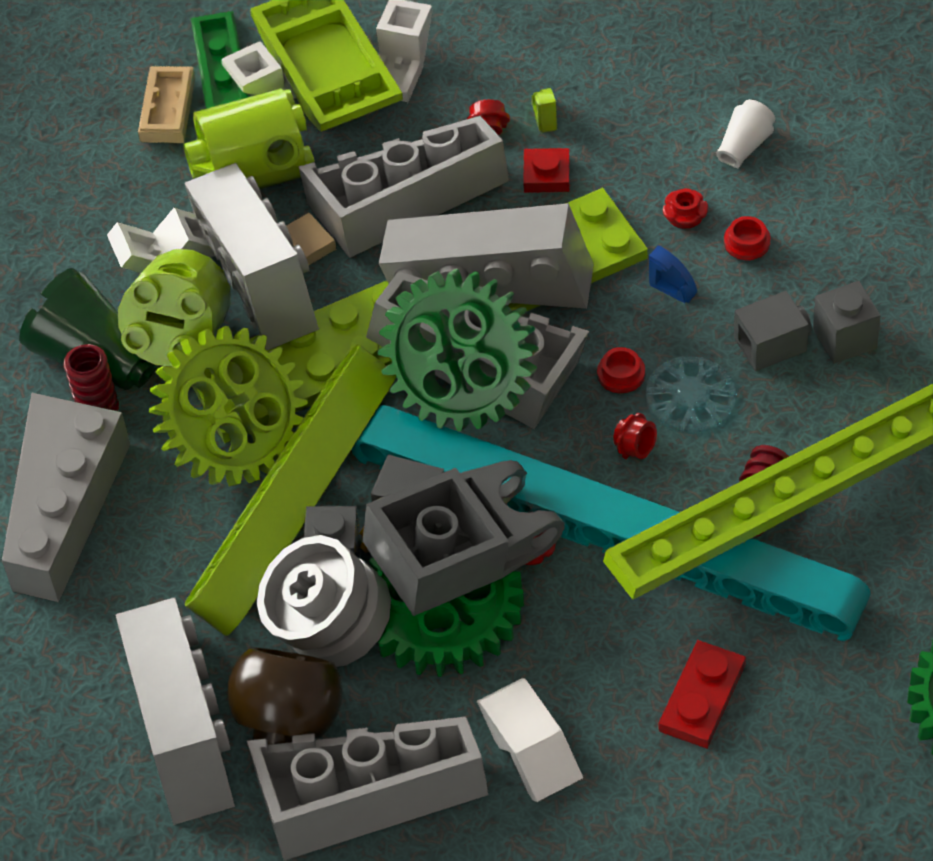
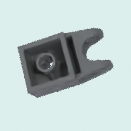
[363,460,564,616]

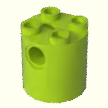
[184,89,315,189]
[118,249,231,366]

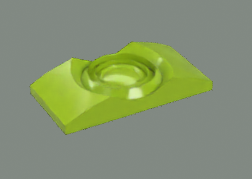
[250,0,403,132]

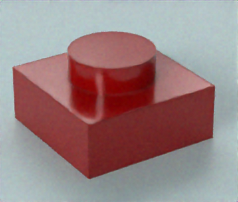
[523,148,570,193]

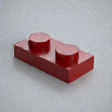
[658,640,746,749]

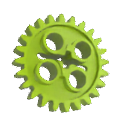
[149,326,308,487]

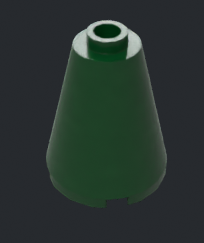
[19,268,155,390]

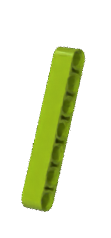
[185,344,396,636]

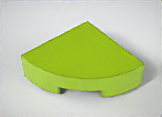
[531,88,557,132]

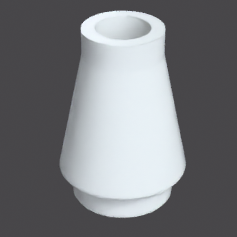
[716,100,775,168]

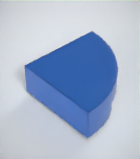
[649,245,697,303]

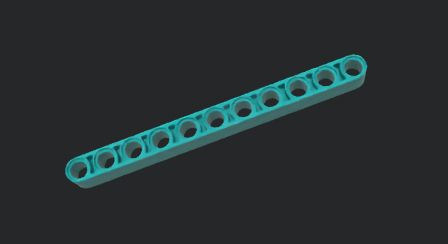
[351,405,871,641]

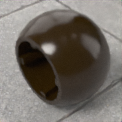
[227,647,343,745]

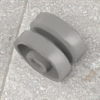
[257,535,391,667]

